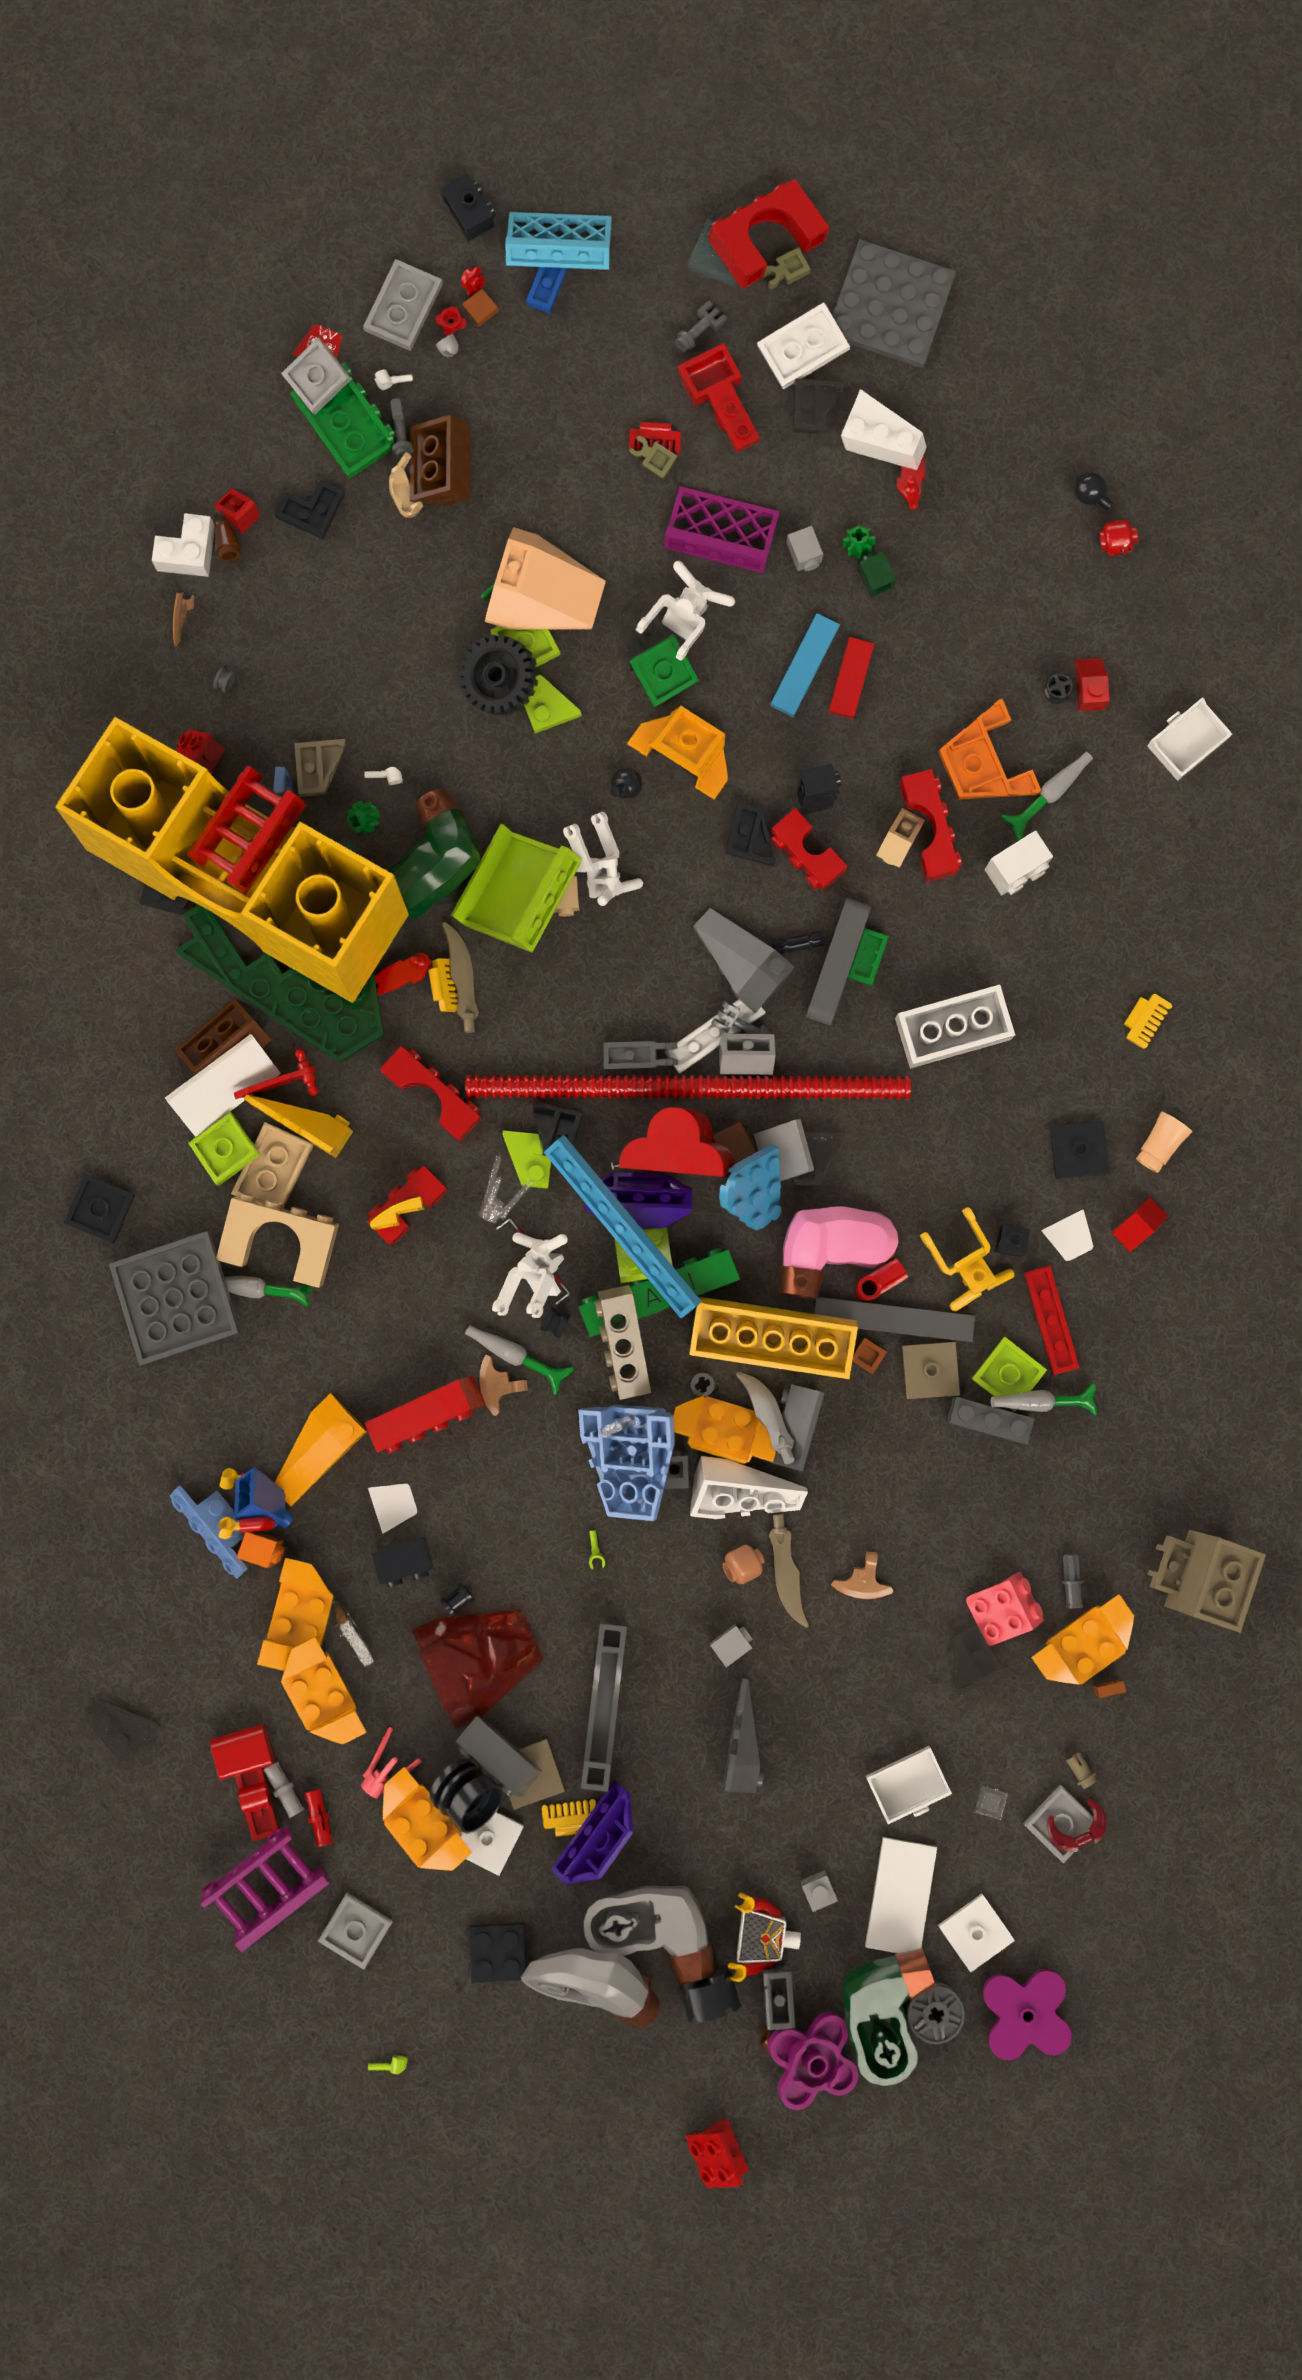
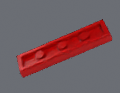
[1024,1266,1080,1375]

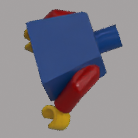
[218,1467,293,1539]

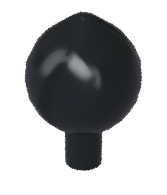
[1075,473,1114,510]
[610,768,642,799]

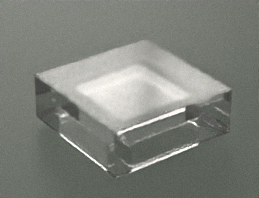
[599,1415,637,1439]
[974,1785,1008,1820]

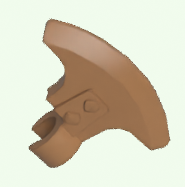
[173,592,195,646]
[479,1355,528,1416]
[831,1551,893,1599]

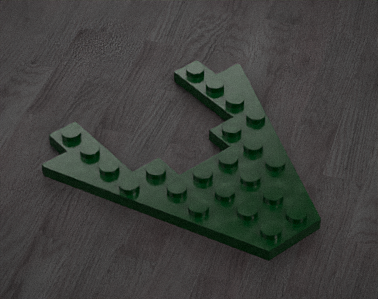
[175,840,384,1064]

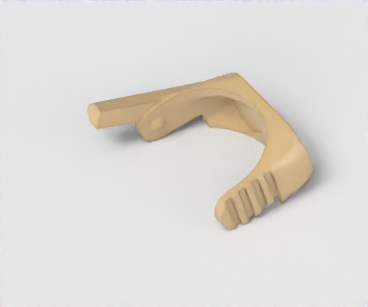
[389,453,423,518]

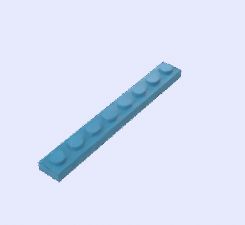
[544,1135,701,1318]

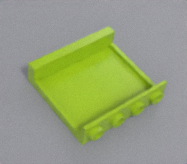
[451,824,582,952]

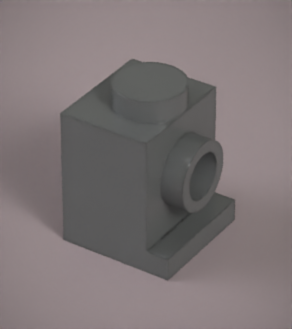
[664,1450,689,1489]

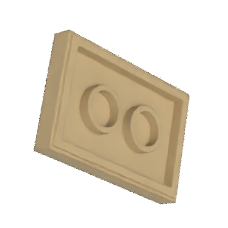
[231,1122,314,1209]

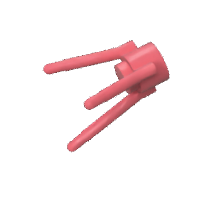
[361,1727,421,1798]

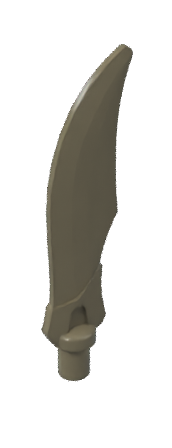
[442,922,479,1033]
[769,1514,809,1627]

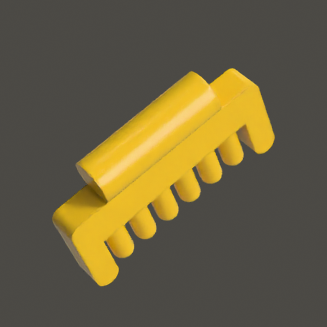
[428,958,458,1012]
[1124,994,1172,1049]
[542,1799,596,1837]

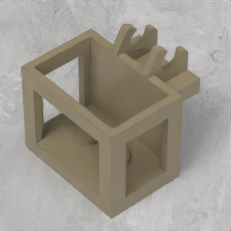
[1147,1530,1266,1633]

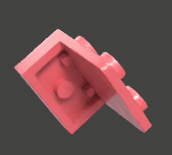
[966,1571,1044,1646]

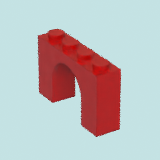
[708,179,830,289]

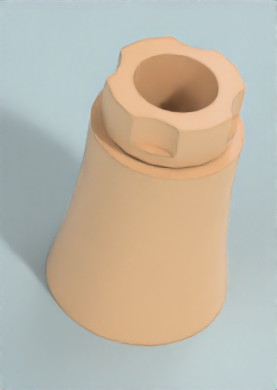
[1136,1112,1192,1173]

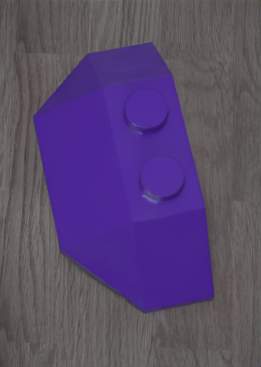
[584,1172,692,1228]
[551,1779,633,1884]

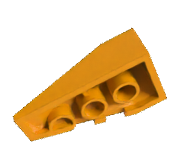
[275,1393,368,1506]

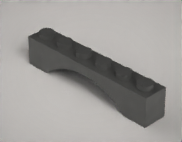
[581,1621,627,1792]

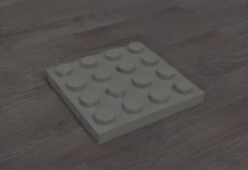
[832,239,956,368]
[109,1231,241,1366]

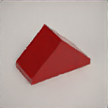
[213,488,260,534]
[1112,1197,1168,1252]

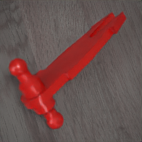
[897,455,925,510]
[375,953,433,996]
[234,1049,319,1100]

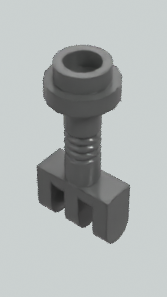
[675,300,728,352]
[391,398,413,460]
[711,1000,771,1034]

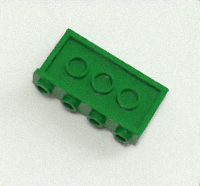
[290,359,396,479]

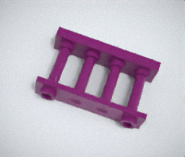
[200,1826,329,1952]

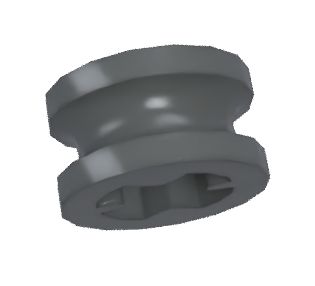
[213,667,235,694]
[691,1373,715,1397]

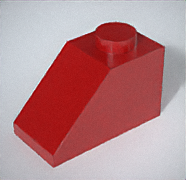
[1075,658,1110,711]

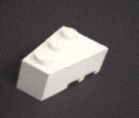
[841,389,926,470]

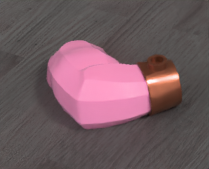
[779,1206,898,1299]

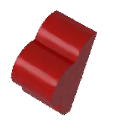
[619,1107,736,1177]

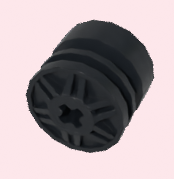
[429,1758,503,1834]

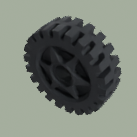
[458,635,538,715]

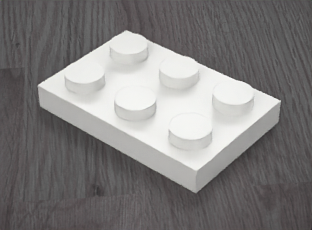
[757,303,850,389]

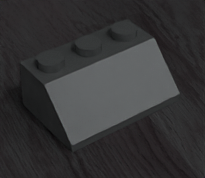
[769,1384,825,1471]

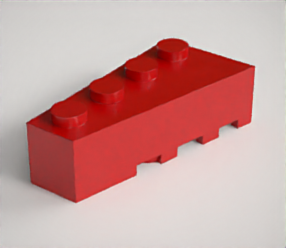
[364,1376,486,1454]

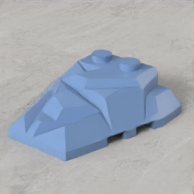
[579,1405,675,1521]

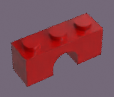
[771,808,848,892]
[367,1166,448,1246]

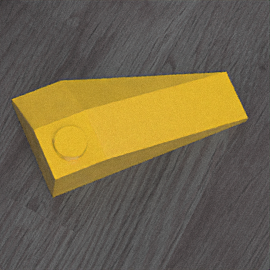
[244,1095,353,1158]

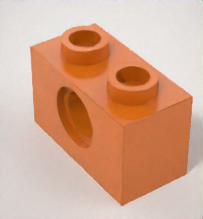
[237,1531,286,1568]

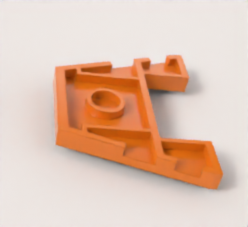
[939,699,1041,800]

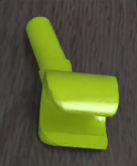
[589,1530,605,1569]
[368,2055,408,2074]

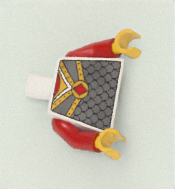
[728,1893,801,1982]

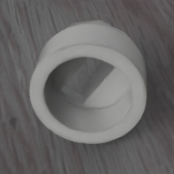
[436,334,459,357]

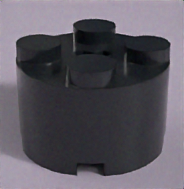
[679,1965,741,2022]

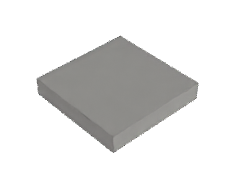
[281,338,352,414]
[754,1119,814,1182]
[1023,1785,1093,1864]
[318,1892,393,1970]

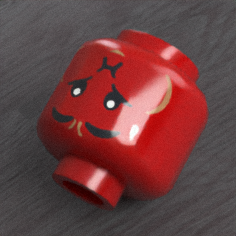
[1099,519,1138,556]

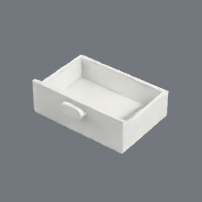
[1147,697,1232,781]
[866,1746,952,1824]

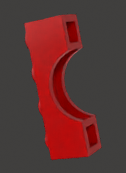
[899,769,962,882]
[380,1046,481,1142]

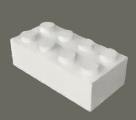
[895,985,1015,1068]

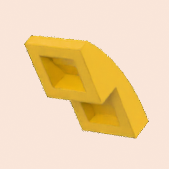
[370,1197,424,1230]

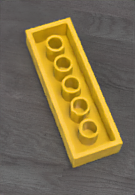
[689,1296,858,1379]

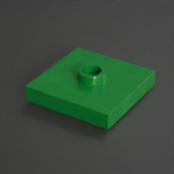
[628,634,699,707]

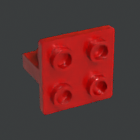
[176,730,226,774]
[686,2119,749,2188]

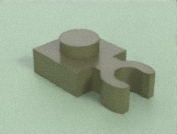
[763,247,811,289]
[629,436,678,480]

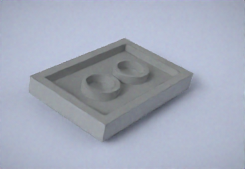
[363,259,443,351]

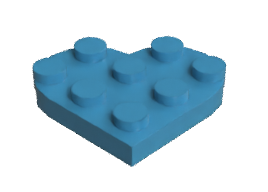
[719,1144,781,1230]

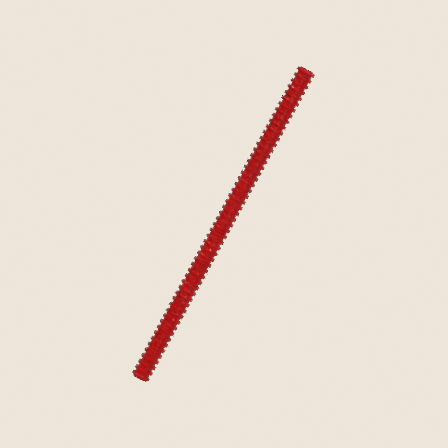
[465,1075,911,1100]

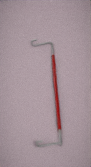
[496,1219,570,1304]

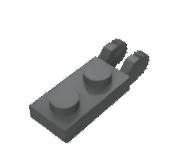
[603,1041,678,1069]

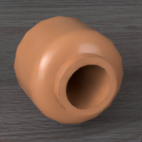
[722,1545,764,1585]

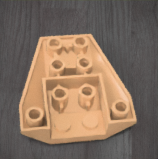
[485,527,606,629]

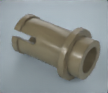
[1065,1752,1097,1789]

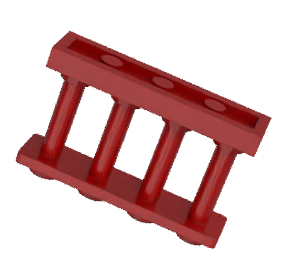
[188,766,307,895]

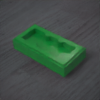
[847,928,889,987]

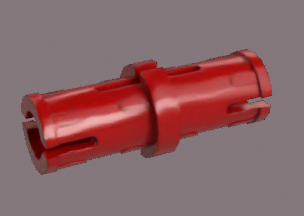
[304,1788,334,1847]

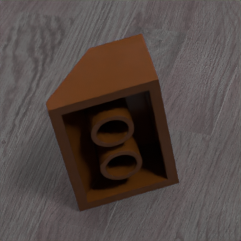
[410,414,470,505]
[175,998,271,1075]

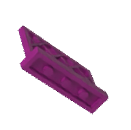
[664,486,780,573]

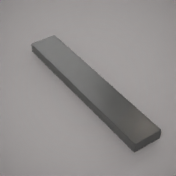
[814,1297,975,1342]

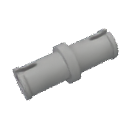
[263,1762,304,1818]

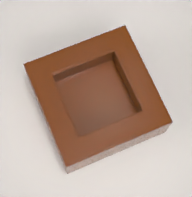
[462,289,499,327]
[852,1338,887,1375]
[1093,1679,1126,1698]

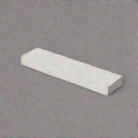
[664,1000,765,1074]

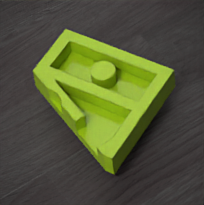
[524,675,582,733]
[503,1131,551,1189]

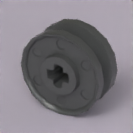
[904,1981,965,2045]

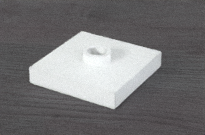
[461,1811,524,1876]
[938,1894,1015,1972]

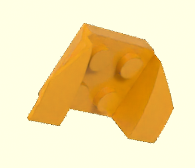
[627,706,728,800]
[673,1396,776,1464]
[257,1558,334,1671]
[1031,1594,1134,1685]
[281,1637,366,1744]
[383,1767,473,1870]

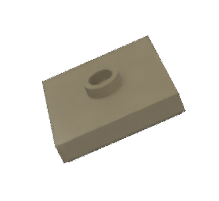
[902,1342,960,1399]
[509,1739,565,1810]

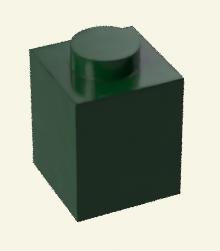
[858,551,897,597]

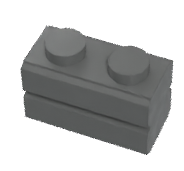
[762,1965,795,2030]

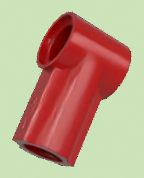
[854,1258,908,1301]

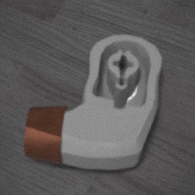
[584,1886,715,1984]
[521,1948,660,2028]

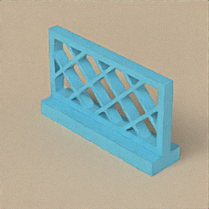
[505,212,611,270]

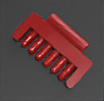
[629,422,681,455]

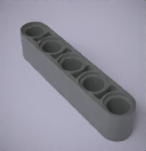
[806,897,872,1026]

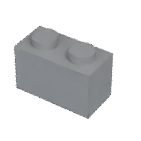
[719,1034,776,1075]

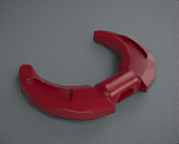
[1047,1799,1107,1852]

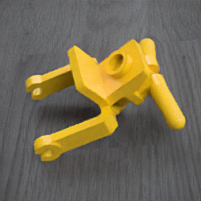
[920,1207,1015,1312]

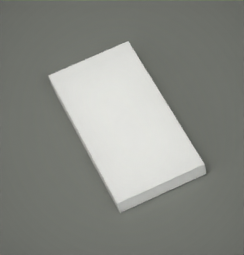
[165,1034,281,1137]
[865,1837,937,1953]

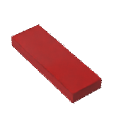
[828,637,874,719]

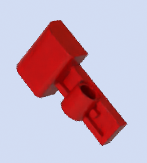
[678,343,760,453]
[210,1723,280,1842]

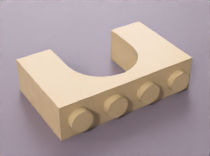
[217,1193,339,1288]

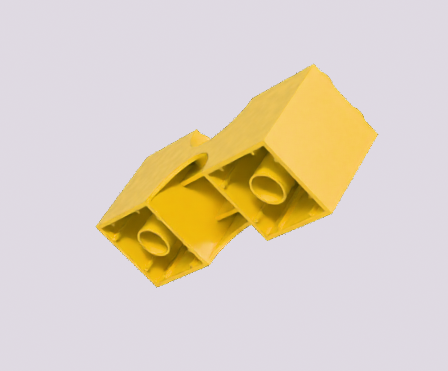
[55,717,409,1003]

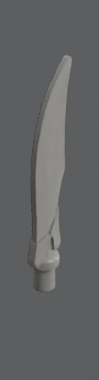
[736,1372,794,1464]

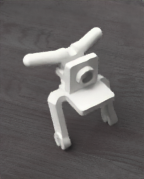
[636,561,735,661]
[563,812,643,906]
[492,1232,568,1318]

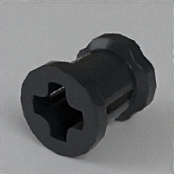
[440,1582,475,1618]

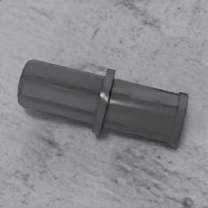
[1062,1554,1084,1608]

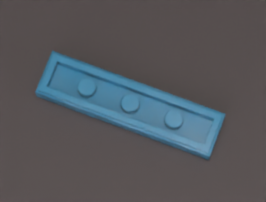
[770,613,840,718]

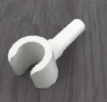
[375,370,413,390]
[365,767,403,785]

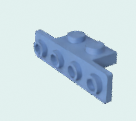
[170,1486,247,1579]

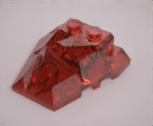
[412,1609,544,1729]

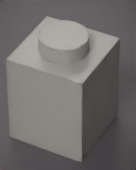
[786,526,823,571]
[709,1624,753,1667]
[800,1870,838,1912]

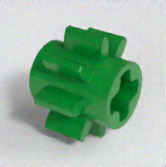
[843,525,875,559]
[347,800,379,835]

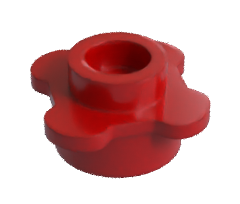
[461,266,485,297]
[436,306,466,336]

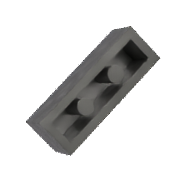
[946,1397,1034,1445]
[456,1716,542,1797]

